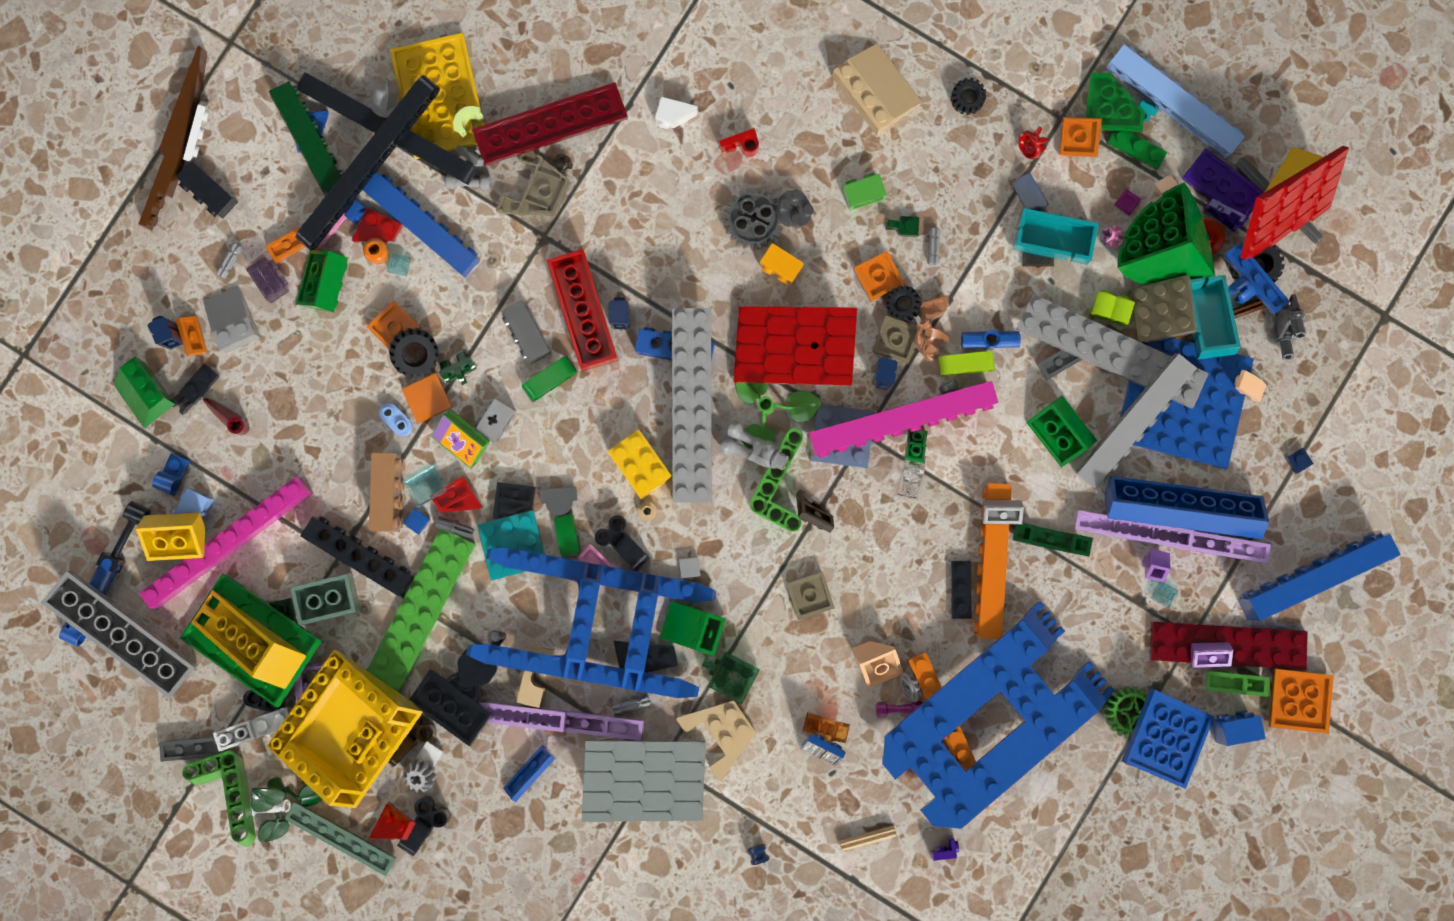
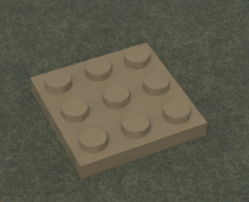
[1132,275,1197,344]

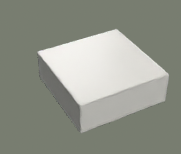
[416,741,444,767]

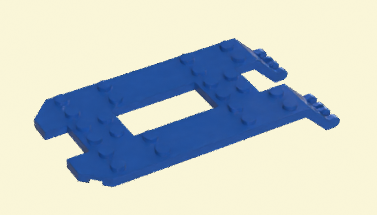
[882,601,1115,829]

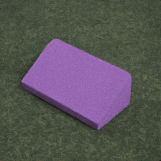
[1191,642,1233,668]

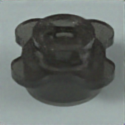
[550,154,573,173]

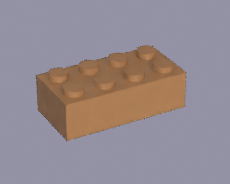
[369,453,405,532]

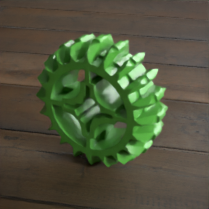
[1104,686,1148,739]

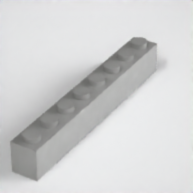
[1075,353,1197,488]

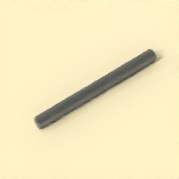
[1236,158,1323,244]

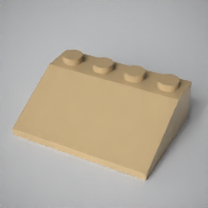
[832,43,922,136]

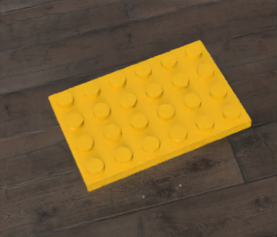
[390,33,485,159]

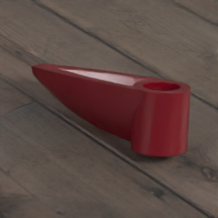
[203,398,250,436]

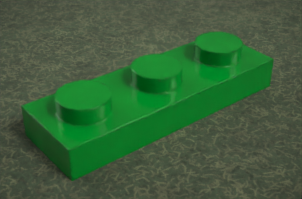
[1107,131,1167,170]

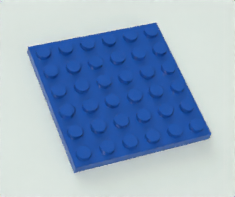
[1120,338,1254,470]

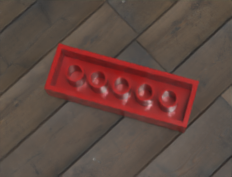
[547,249,619,372]

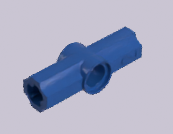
[961,330,1021,350]

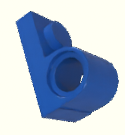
[152,453,190,496]

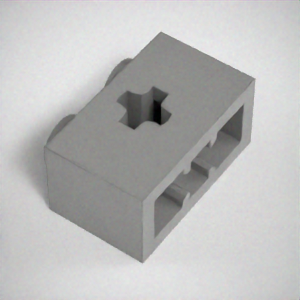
[474,399,517,445]

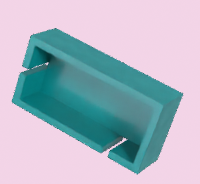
[1012,208,1099,265]
[1190,275,1241,360]

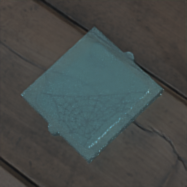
[405,465,447,508]

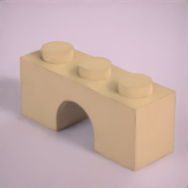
[515,645,555,708]

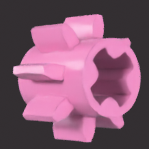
[1100,225,1125,249]

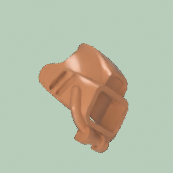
[915,319,950,362]

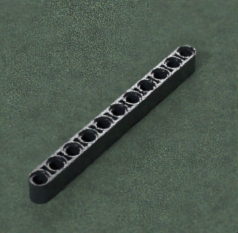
[296,72,478,185]
[295,75,440,251]

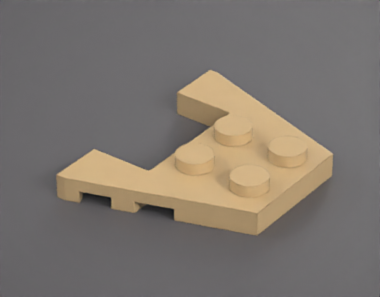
[676,700,756,781]

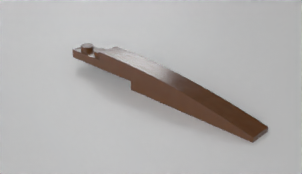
[138,46,207,231]

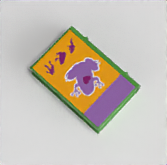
[431,409,490,469]

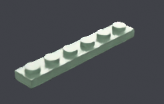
[284,801,397,876]

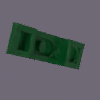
[1012,523,1093,557]

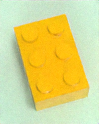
[607,429,673,500]

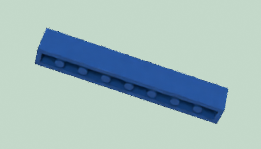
[363,172,479,278]

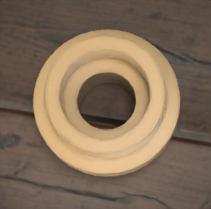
[638,502,657,521]

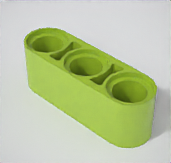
[938,351,995,377]

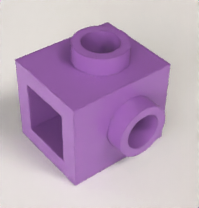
[1142,549,1171,582]

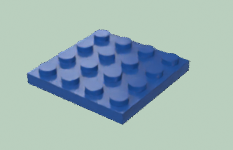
[1121,689,1214,789]

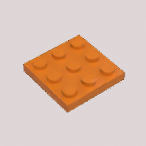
[1268,669,1334,734]

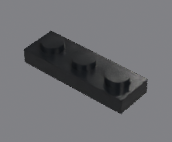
[951,561,972,619]

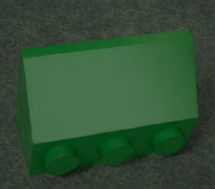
[295,250,348,313]
[114,356,175,428]
[1026,395,1098,468]

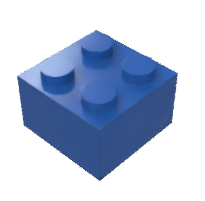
[1212,710,1266,746]

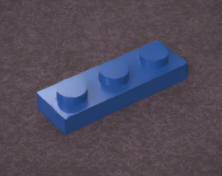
[503,745,556,802]

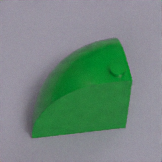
[1117,182,1215,285]

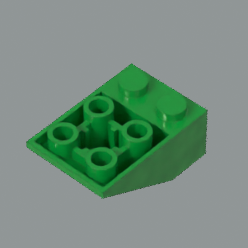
[659,601,726,656]

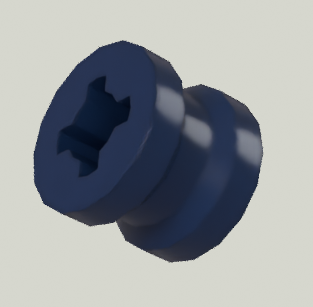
[747,844,770,866]

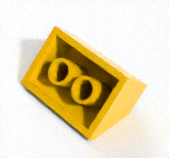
[136,512,205,561]

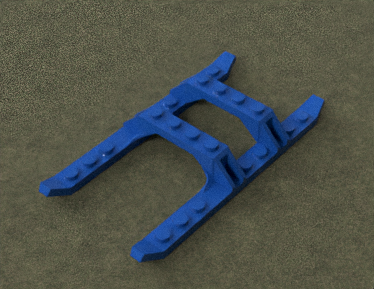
[466,548,717,698]

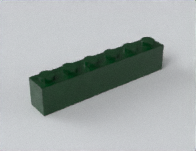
[269,81,343,196]

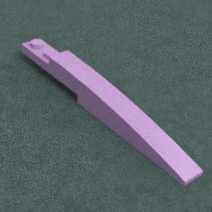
[1075,510,1271,564]
[478,701,644,741]

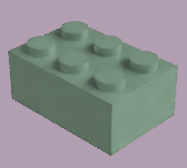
[290,574,361,626]

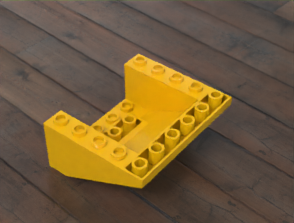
[267,650,423,808]

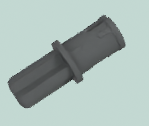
[435,516,474,538]

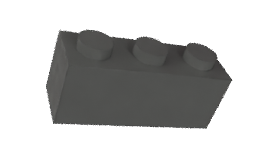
[502,301,551,364]

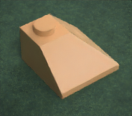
[852,641,903,689]

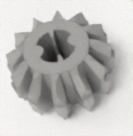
[402,758,437,793]

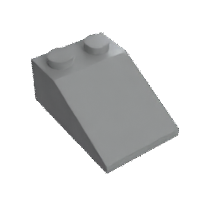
[203,286,261,353]

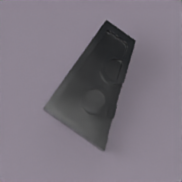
[613,640,678,673]

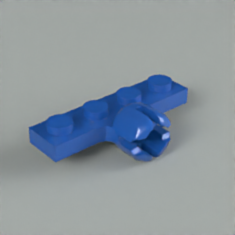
[1223,242,1290,315]

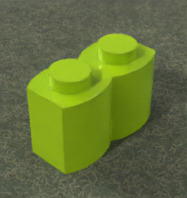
[1089,290,1135,326]

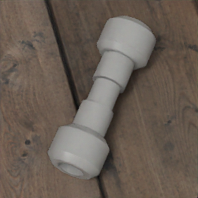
[445,174,492,191]

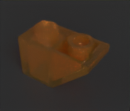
[803,712,850,743]

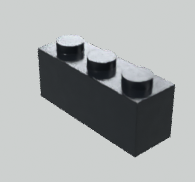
[176,161,238,219]

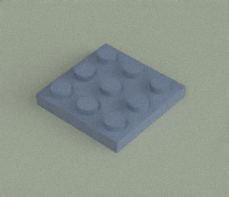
[810,404,875,468]

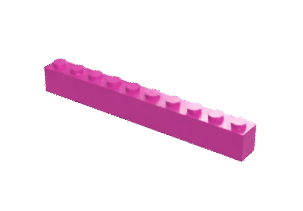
[807,381,999,458]
[139,477,313,609]

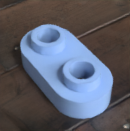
[379,403,413,436]

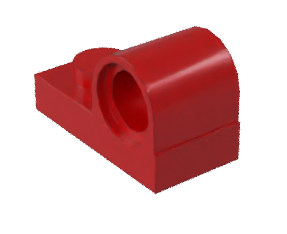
[719,128,759,157]

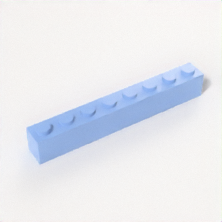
[1106,45,1245,159]

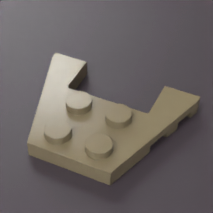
[496,151,571,216]

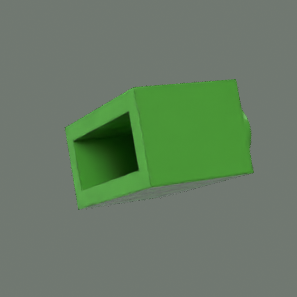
[842,173,887,211]

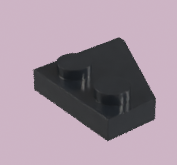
[492,482,536,519]

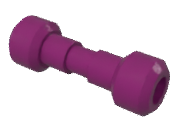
[876,701,922,717]

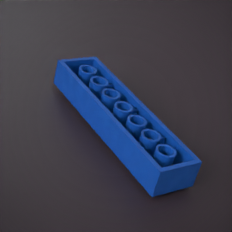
[1104,476,1269,539]
[1237,532,1401,621]

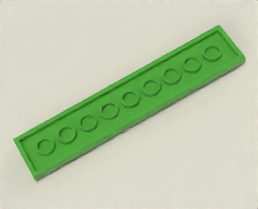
[367,529,476,693]

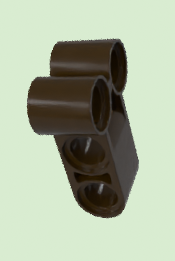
[388,714,437,767]

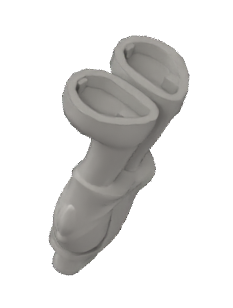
[720,420,789,470]

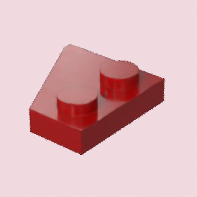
[352,208,403,243]
[430,476,483,513]
[369,803,416,840]

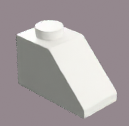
[655,97,698,129]

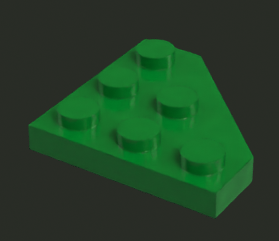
[1086,72,1145,132]

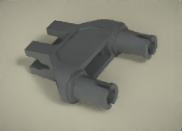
[1273,294,1306,361]

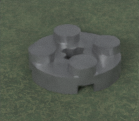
[776,189,814,229]

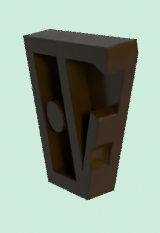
[796,489,834,533]

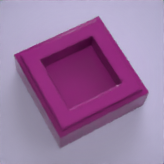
[1114,189,1142,216]

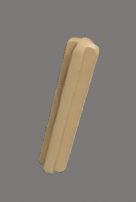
[839,826,896,851]

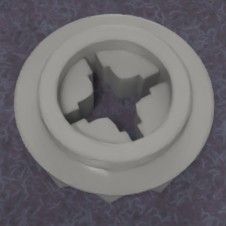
[900,672,922,702]

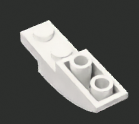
[213,706,291,752]

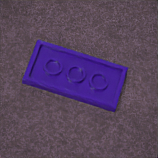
[1181,148,1264,217]

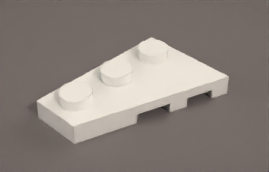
[183,101,210,161]

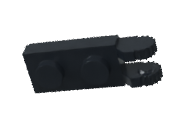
[173,363,220,415]

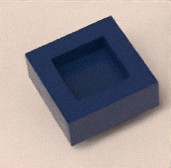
[1285,448,1314,474]

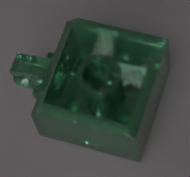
[702,651,760,704]

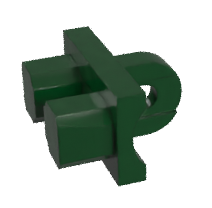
[439,351,477,385]

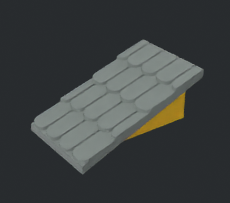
[581,740,706,822]

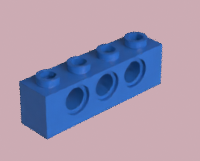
[635,327,715,363]

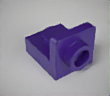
[930,836,959,861]

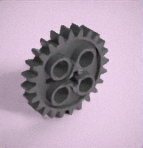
[723,188,783,250]

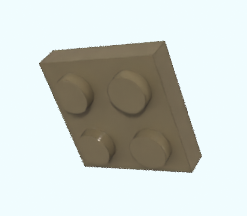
[872,315,918,364]
[786,572,835,620]

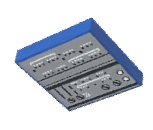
[800,734,846,766]

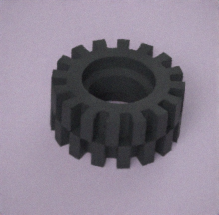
[951,78,987,115]
[885,285,922,322]

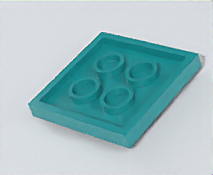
[477,510,545,581]

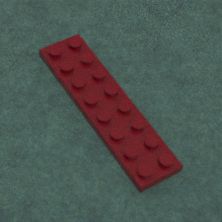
[472,82,628,166]
[1150,621,1308,670]

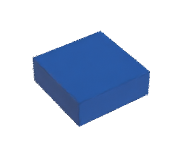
[403,508,431,535]

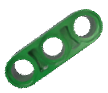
[521,356,578,402]

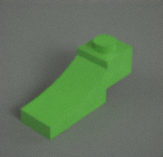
[1206,671,1271,697]

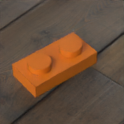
[266,227,306,264]
[176,316,207,356]

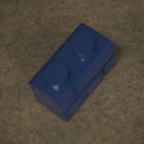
[609,297,631,330]
[147,316,183,350]
[872,358,898,390]

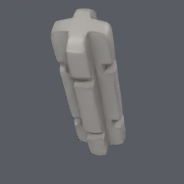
[928,228,940,265]
[216,243,243,279]
[613,695,651,715]

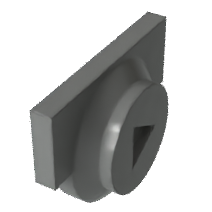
[540,486,577,516]

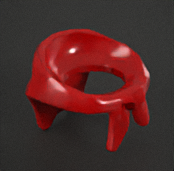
[1018,126,1049,159]

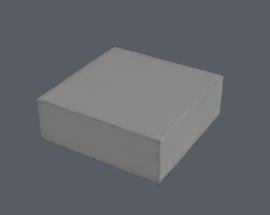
[679,557,701,579]

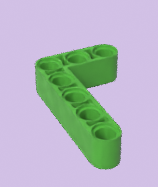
[750,428,803,532]
[182,751,256,847]

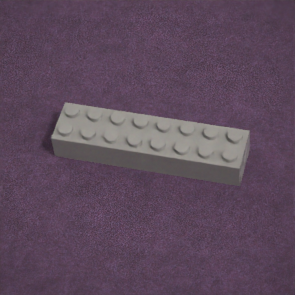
[41,570,198,698]

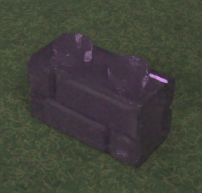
[246,257,290,303]

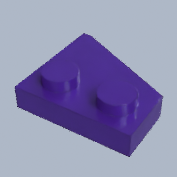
[1203,199,1249,232]

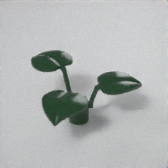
[251,777,323,842]

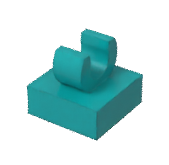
[1138,98,1159,122]

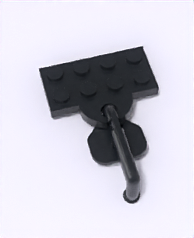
[409,630,507,746]

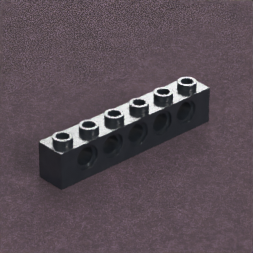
[300,516,414,596]

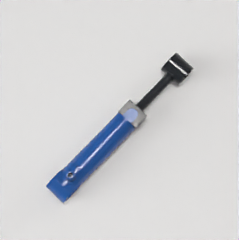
[59,501,151,647]

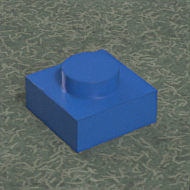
[344,200,365,224]

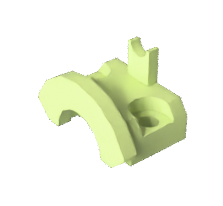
[453,106,484,138]

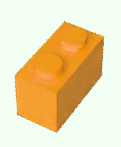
[760,243,804,286]

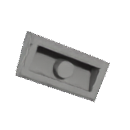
[983,500,1024,524]

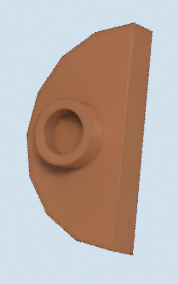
[917,295,949,320]

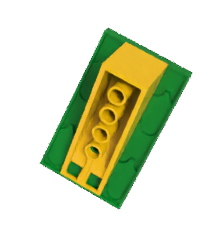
[180,573,322,707]

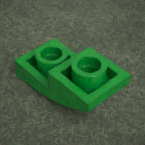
[904,429,928,463]
[554,514,581,558]

